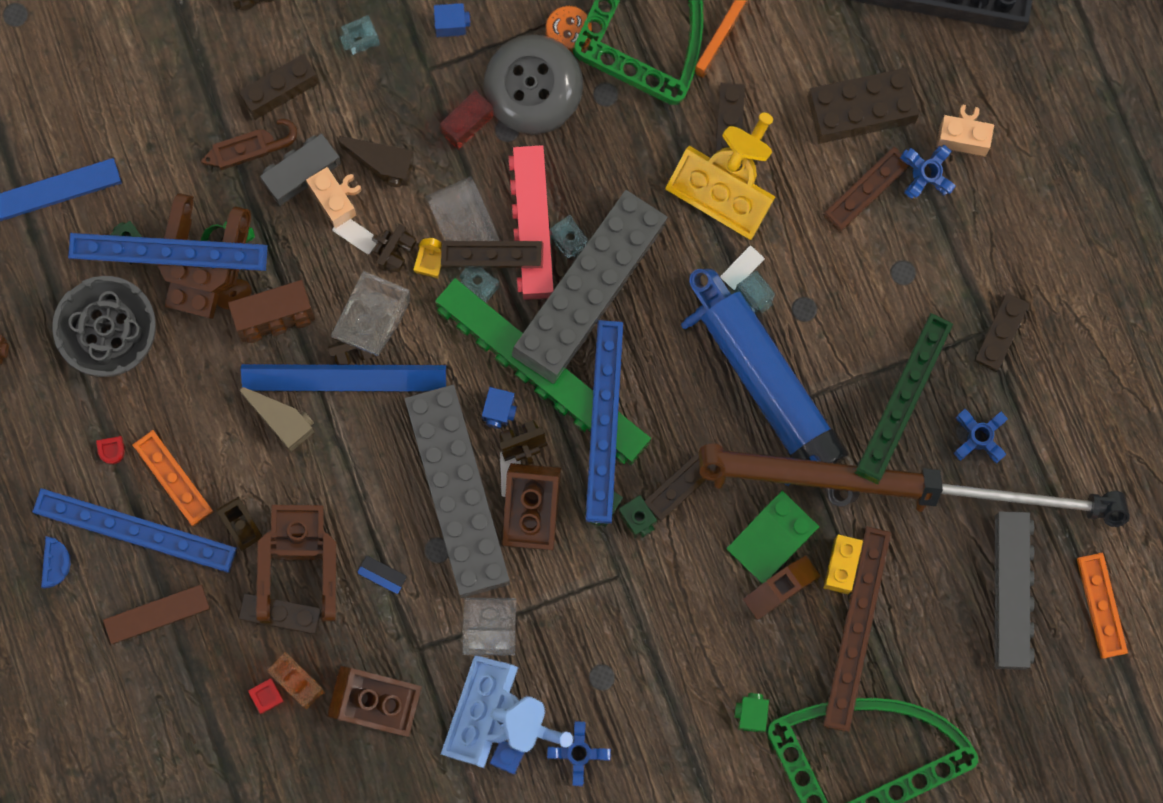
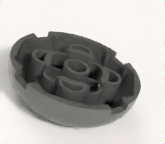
[484,34,583,135]
[53,276,156,377]

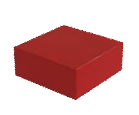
[248,678,284,714]

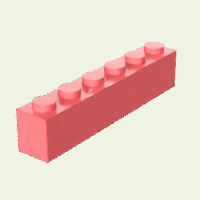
[509,145,553,300]

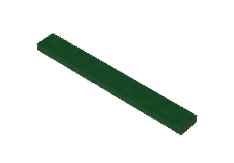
[855,313,953,485]

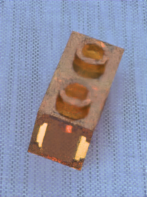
[267,652,325,710]

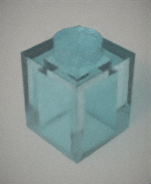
[735,270,775,313]

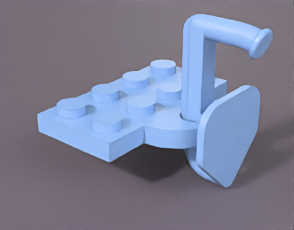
[441,655,573,768]

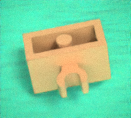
[936,105,994,157]
[306,167,361,228]

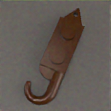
[201,119,297,170]

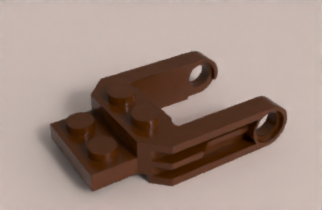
[158,193,251,319]
[256,505,336,621]

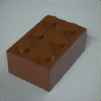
[228,280,315,343]

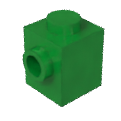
[735,693,769,733]

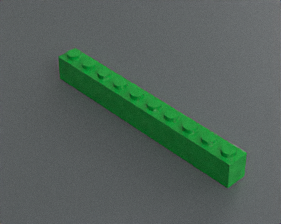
[435,278,651,466]

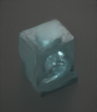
[339,15,380,55]
[550,215,588,259]
[459,268,500,303]

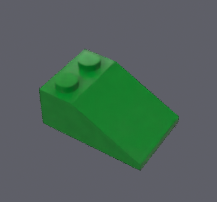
[726,491,819,584]

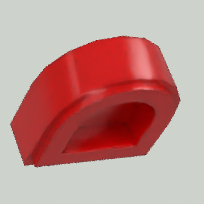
[96,436,125,465]

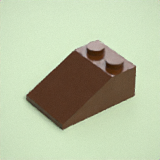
[502,463,561,550]
[327,666,422,737]

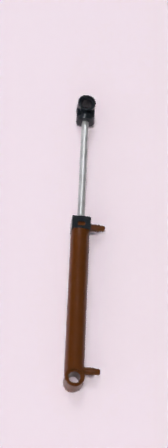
[699,444,1130,527]

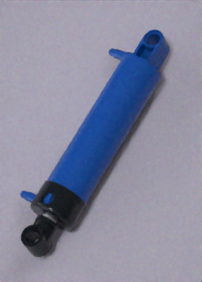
[681,268,860,506]

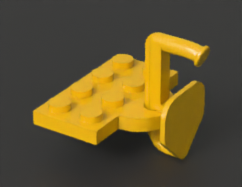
[665,112,776,240]

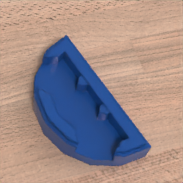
[41,536,71,588]

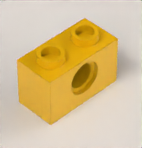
[823,535,863,594]

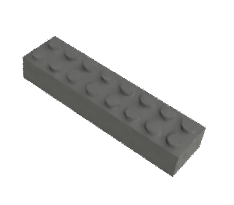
[512,190,668,384]
[405,384,510,599]

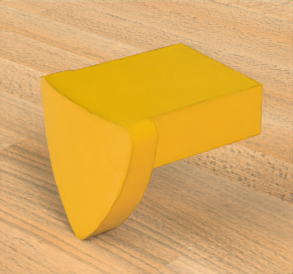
[414,238,442,278]

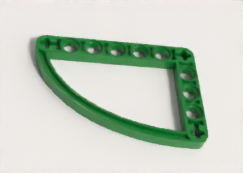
[573,0,703,105]
[767,698,978,803]

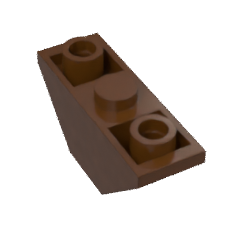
[743,555,821,621]

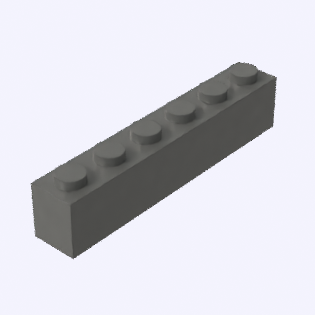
[995,512,1034,670]

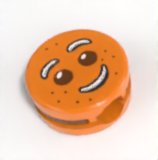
[546,6,592,55]

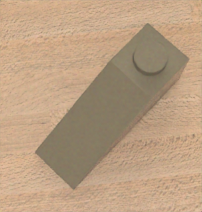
[240,387,315,452]

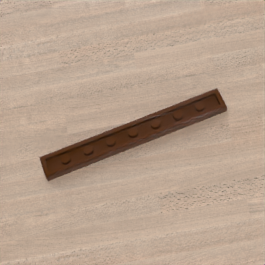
[823,526,891,733]

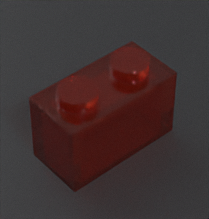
[440,90,494,150]

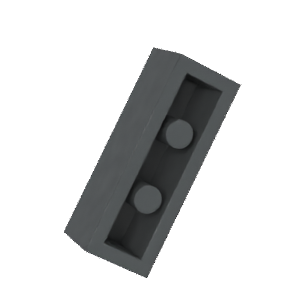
[260,134,341,206]

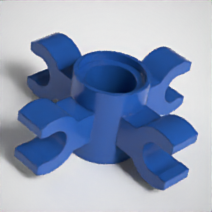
[900,145,956,199]
[953,409,1008,464]
[547,721,611,786]

